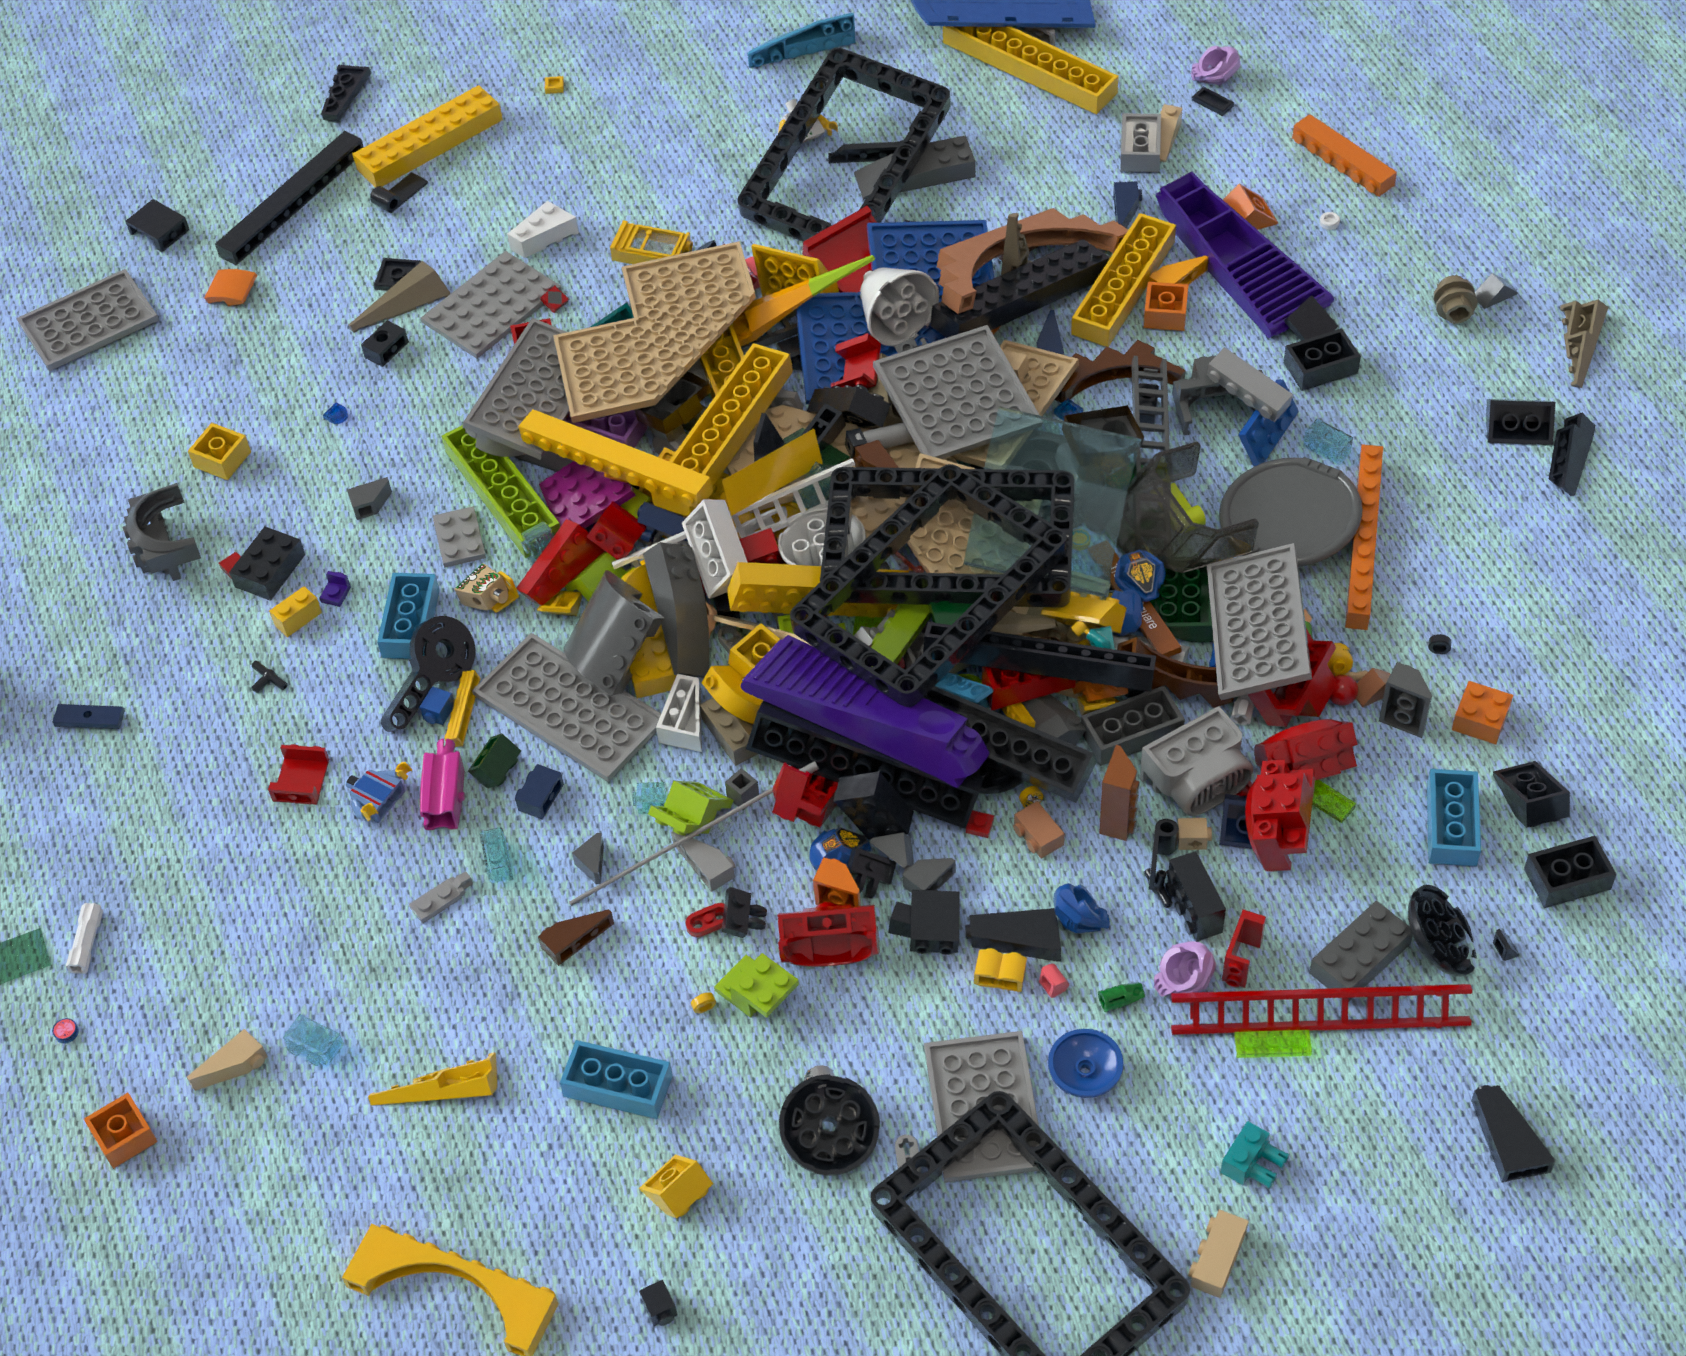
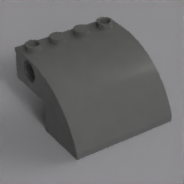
[564,570,664,696]

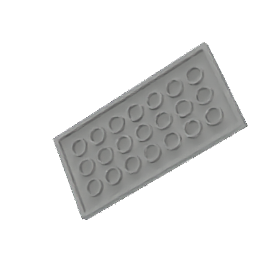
[463,318,570,460]
[1207,543,1312,700]
[472,633,661,782]

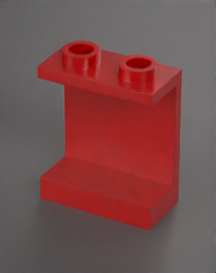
[831,333,881,389]
[586,501,646,560]
[268,744,330,805]
[1222,909,1266,988]

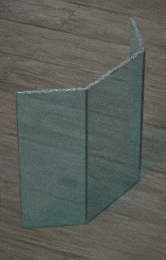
[963,406,1142,598]

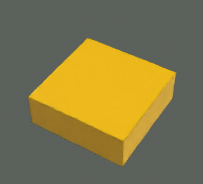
[545,76,564,94]

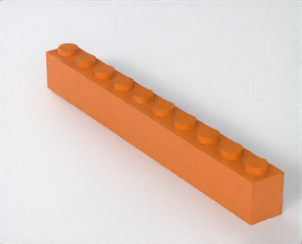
[1345,444,1383,630]

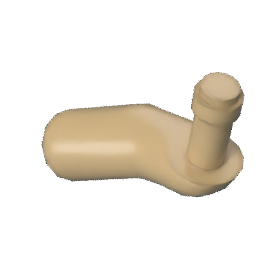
[1345,670,1368,681]

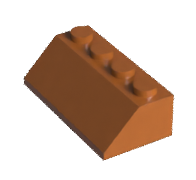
[1099,745,1140,841]

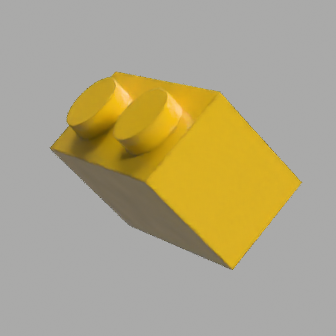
[269,586,322,638]

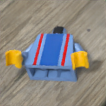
[346,762,413,823]

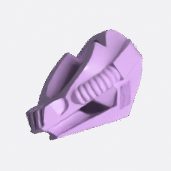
[1190,46,1241,85]
[1154,941,1216,997]

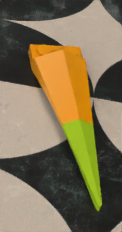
[732,255,875,346]

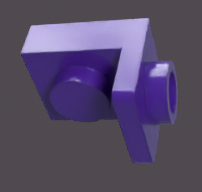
[319,571,351,607]

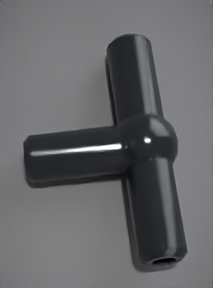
[251,660,288,693]
[1144,868,1173,908]

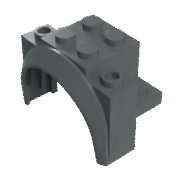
[1172,353,1263,436]
[123,483,201,581]

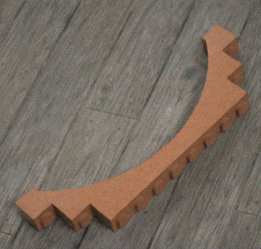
[937,208,1128,314]

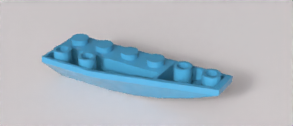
[747,13,856,68]

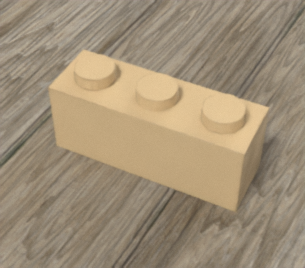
[1188,1209,1249,1298]

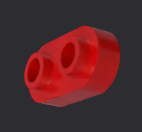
[685,903,724,937]

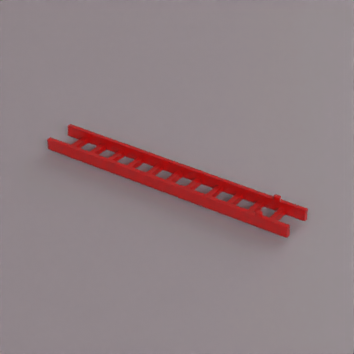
[1171,984,1473,1035]

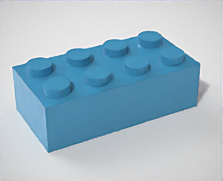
[377,573,440,659]
[1427,769,1481,866]
[560,1040,673,1119]

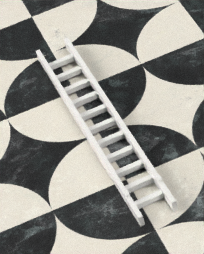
[612,459,855,569]

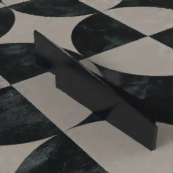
[828,141,901,164]
[1549,412,1596,496]

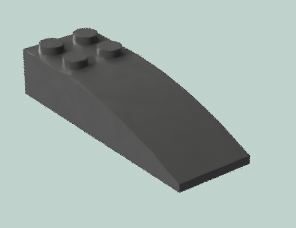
[854,135,976,200]
[643,542,710,678]

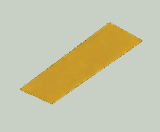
[722,429,823,516]

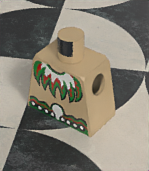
[454,563,508,611]

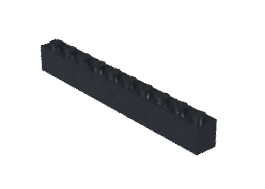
[215,131,364,265]
[923,622,1156,692]

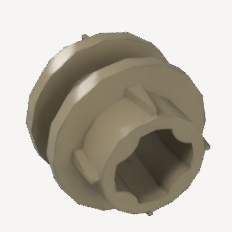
[1433,275,1478,324]

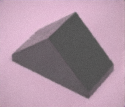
[1475,273,1518,309]
[870,832,914,869]
[572,833,604,884]

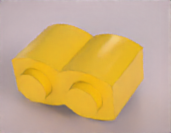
[974,948,1027,992]

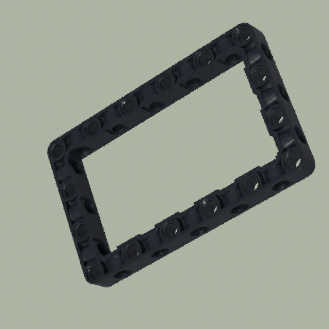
[737,48,951,242]
[790,464,1067,707]
[820,467,1074,608]
[870,1091,1191,1356]

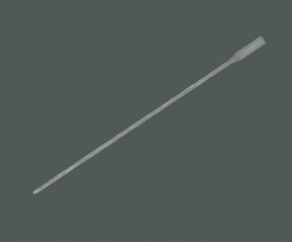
[569,761,819,906]

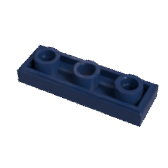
[52,704,125,729]

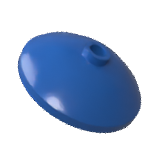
[1048,1028,1124,1098]

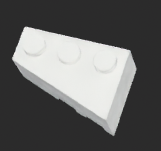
[507,201,579,258]
[656,674,702,752]

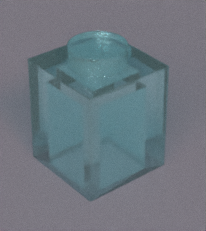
[632,782,667,814]

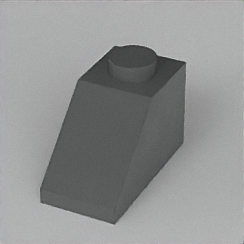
[903,858,956,893]

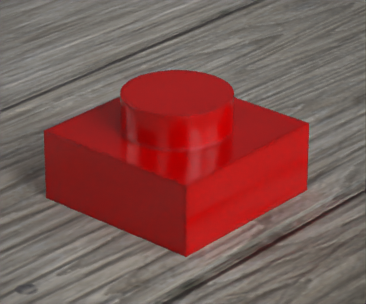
[966,810,995,838]

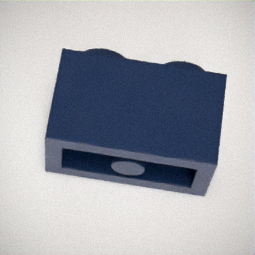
[515,764,564,820]

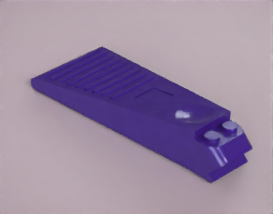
[1155,172,1334,338]
[741,635,990,788]

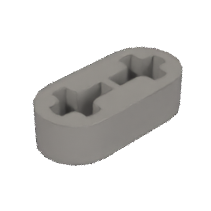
[895,1135,921,1173]

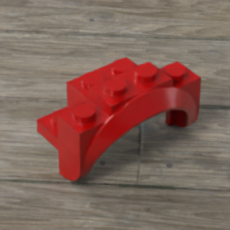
[1254,719,1358,780]
[777,904,880,967]

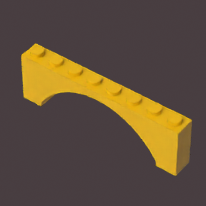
[342,1224,559,1356]

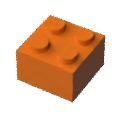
[1144,282,1189,331]
[1452,681,1514,744]
[84,1092,158,1169]

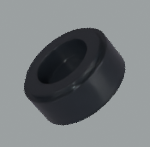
[1428,634,1452,654]

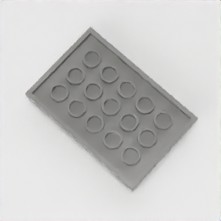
[421,251,562,359]
[16,269,159,371]
[924,1031,1040,1183]

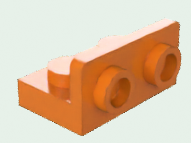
[1072,681,1128,702]

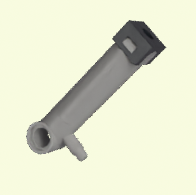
[845,422,914,459]

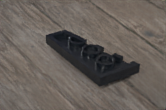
[321,65,372,121]

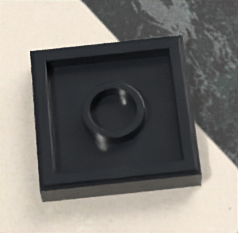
[374,258,421,291]
[1284,296,1338,341]

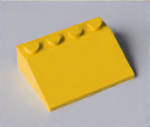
[751,244,839,297]

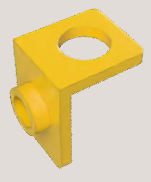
[491,571,519,613]

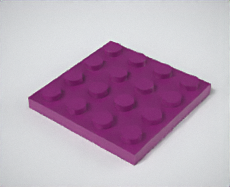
[539,461,636,529]

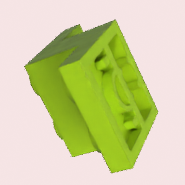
[565,552,635,602]
[648,780,734,836]
[714,953,799,1018]

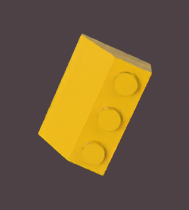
[1041,591,1127,634]

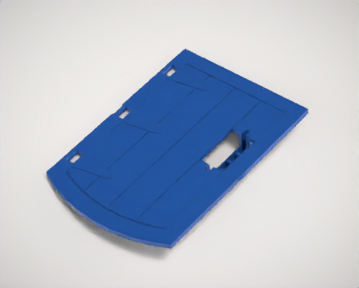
[911,0,1096,28]

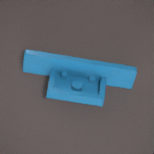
[935,672,993,708]

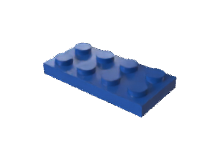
[1238,379,1299,466]

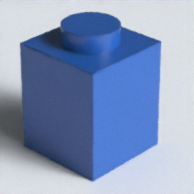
[420,686,454,725]

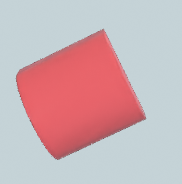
[1039,964,1069,998]

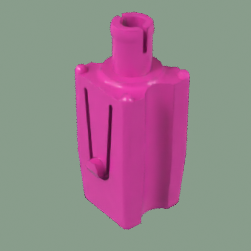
[420,738,465,830]

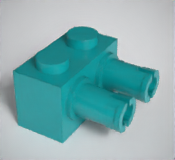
[1220,1121,1290,1189]

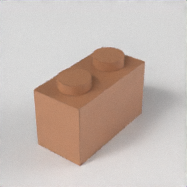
[1013,801,1065,858]

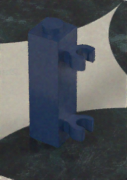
[637,502,688,542]

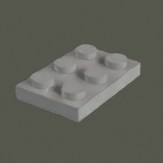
[432,506,486,568]

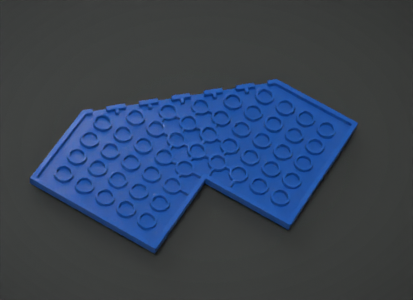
[795,220,995,405]

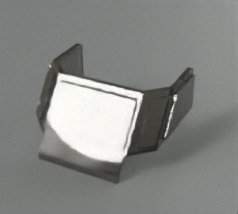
[1105,442,1259,573]

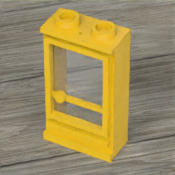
[610,220,693,264]

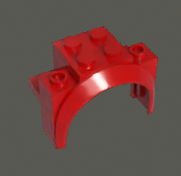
[1247,628,1336,727]
[1245,760,1316,871]
[772,762,838,828]

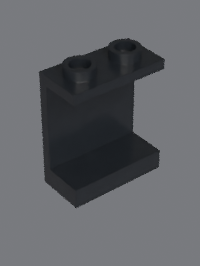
[125,199,190,252]
[910,889,960,955]

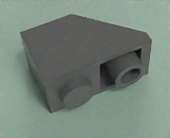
[347,477,392,520]

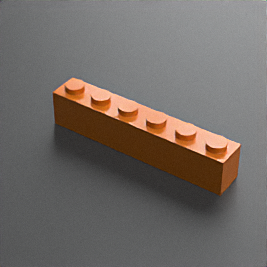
[1292,114,1397,197]

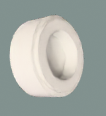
[1320,212,1340,230]

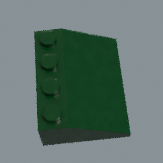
[1150,555,1214,642]

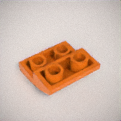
[204,269,257,306]

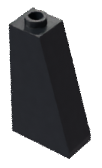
[965,908,1061,962]
[1471,1085,1555,1182]

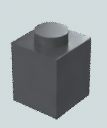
[725,768,759,810]

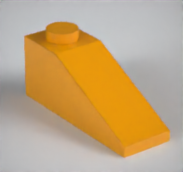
[1149,255,1209,284]

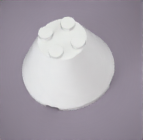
[860,268,939,346]
[778,508,866,566]

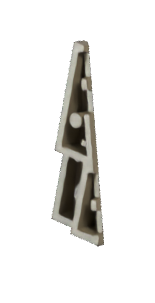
[1001,213,1032,275]
[349,261,450,332]
[1560,299,1609,388]
[990,611,1057,634]

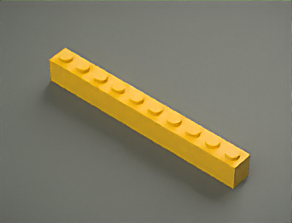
[518,409,713,508]

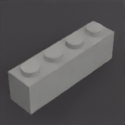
[1207,347,1293,422]

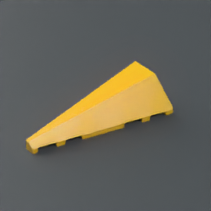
[368,1052,498,1105]

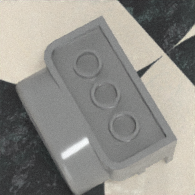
[1140,706,1253,816]

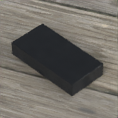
[1192,86,1234,116]

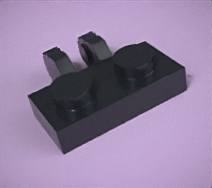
[847,847,896,899]
[721,887,767,938]

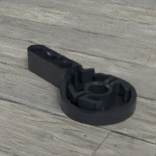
[381,616,476,732]

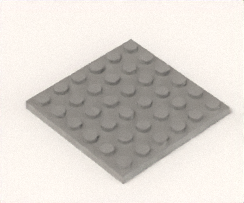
[873,325,1043,459]

